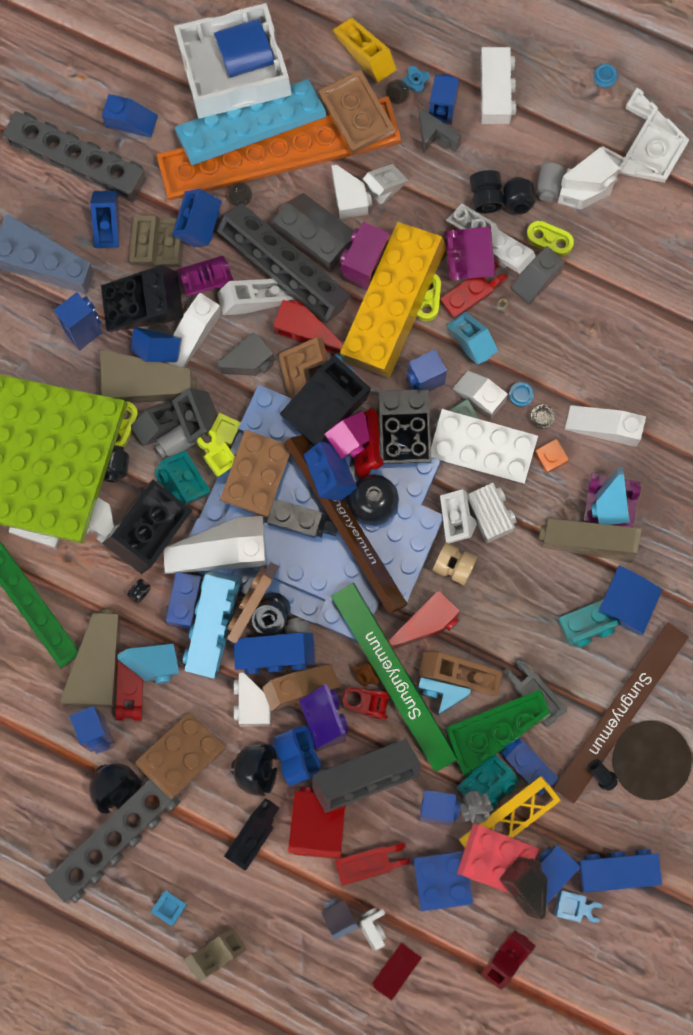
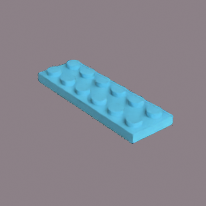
[175,79,326,165]

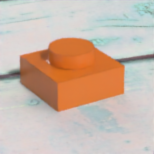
[534,439,569,474]

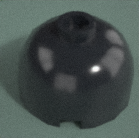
[349,474,399,526]
[231,744,277,796]
[89,763,142,814]

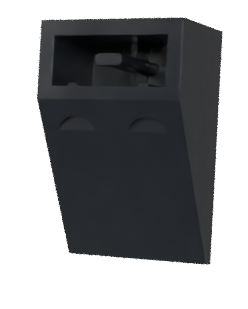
[101,265,184,332]
[280,355,371,446]
[379,389,432,464]

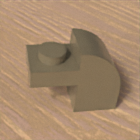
[184,928,247,982]

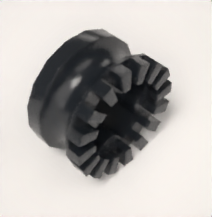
[127,578,151,604]

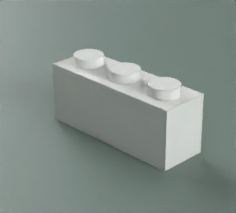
[480,47,516,124]

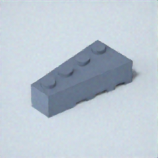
[0,214,94,295]

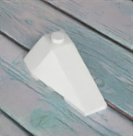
[164,516,266,574]

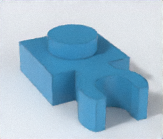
[554,890,603,923]

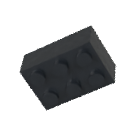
[102,480,192,574]

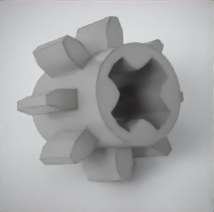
[460,791,493,824]

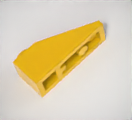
[333,17,397,83]

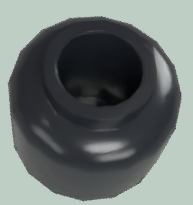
[503,177,536,214]
[103,445,130,483]

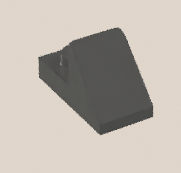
[419,109,461,152]

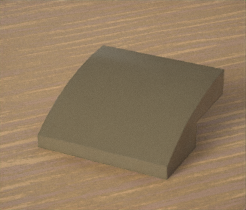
[129,215,184,267]

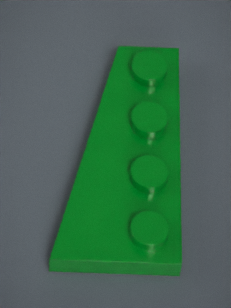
[446,690,551,777]

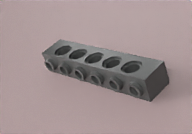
[2,111,146,203]
[217,203,351,323]
[44,779,182,904]

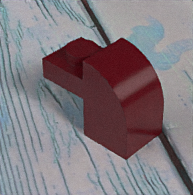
[481,930,536,990]

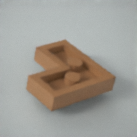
[279,337,328,399]

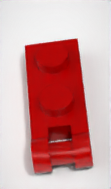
[354,408,384,477]
[115,650,144,721]

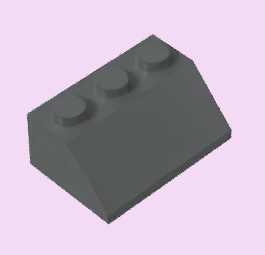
[272,193,354,273]

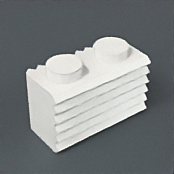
[467,483,517,543]

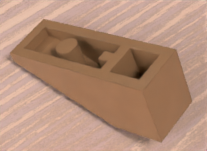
[418,652,503,696]
[262,664,340,711]

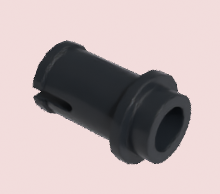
[587,759,618,791]

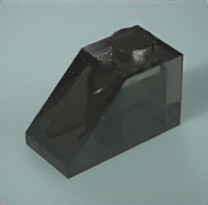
[499,857,548,920]

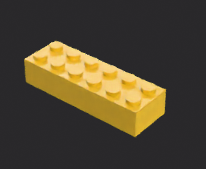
[340,221,446,378]

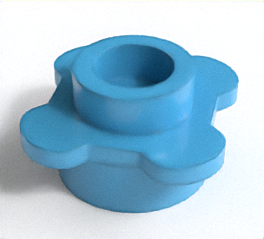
[402,66,430,93]

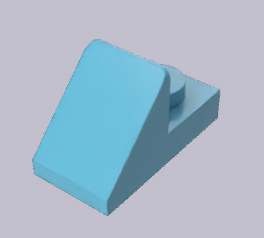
[418,678,471,716]

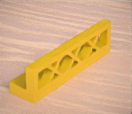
[459,776,561,847]

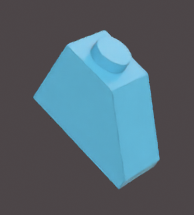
[446,312,498,365]
[591,467,629,525]
[117,644,179,684]

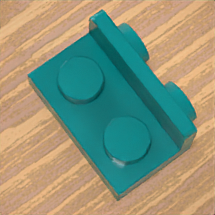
[155,450,211,506]
[558,600,619,648]
[456,755,519,813]

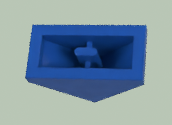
[130,327,182,362]

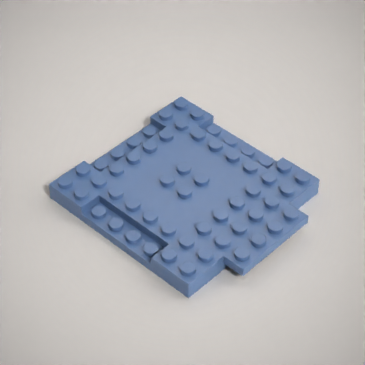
[189,385,443,644]

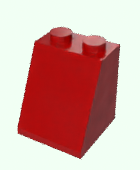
[288,787,346,859]

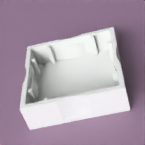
[174,3,291,119]

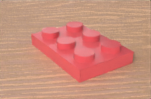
[457,824,539,898]

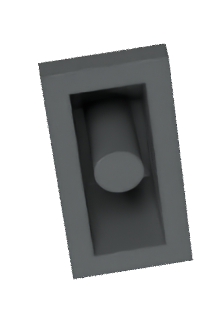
[511,246,565,305]
[217,332,275,376]
[172,388,217,444]
[131,402,181,446]

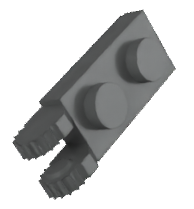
[503,658,568,727]

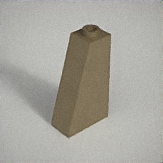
[100,350,197,403]
[539,518,641,563]
[61,609,121,708]

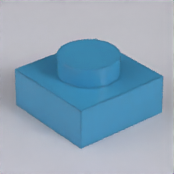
[151,890,187,927]

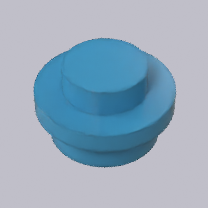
[593,64,617,88]
[509,382,534,407]

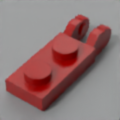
[440,262,508,319]
[335,842,411,886]

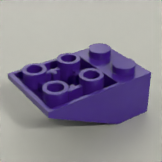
[299,684,349,751]

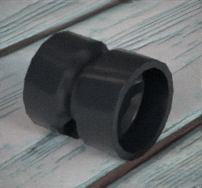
[469,170,505,214]
[252,592,291,636]

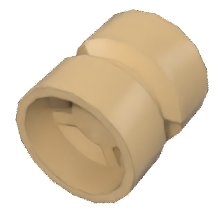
[432,543,478,586]

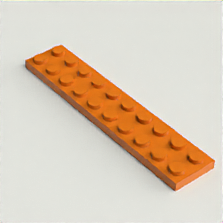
[156,96,401,201]

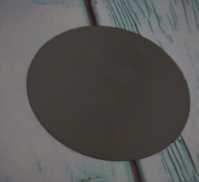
[612,721,692,800]

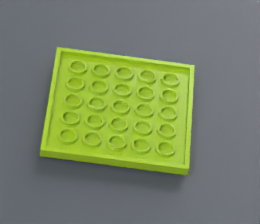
[0,375,127,544]

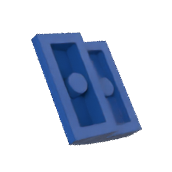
[214,19,274,78]
[598,565,662,635]

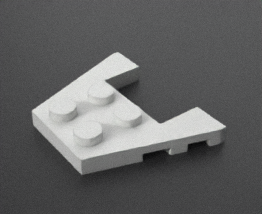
[601,88,689,183]

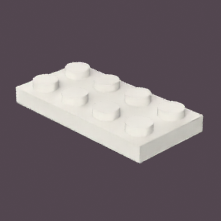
[431,409,538,484]

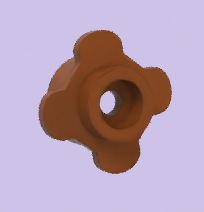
[352,661,379,687]

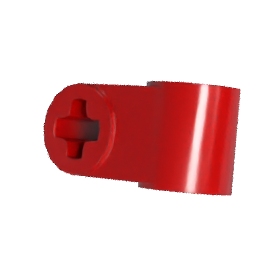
[341,687,391,720]

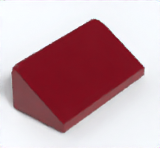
[371,942,422,1001]

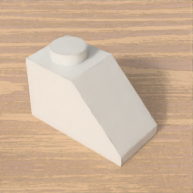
[561,147,620,192]
[332,165,372,219]
[452,371,508,420]

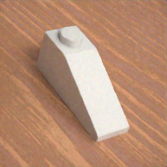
[217,279,299,315]
[164,293,222,368]
[564,405,646,447]

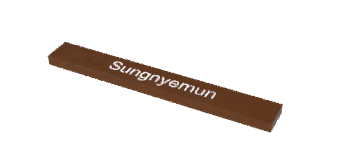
[284,435,408,613]
[553,622,689,803]

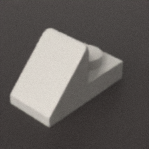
[363,164,409,204]
[440,489,477,544]

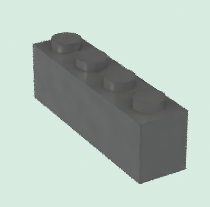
[312,739,420,813]

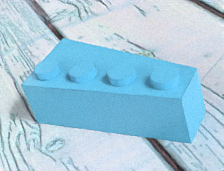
[183,571,242,679]

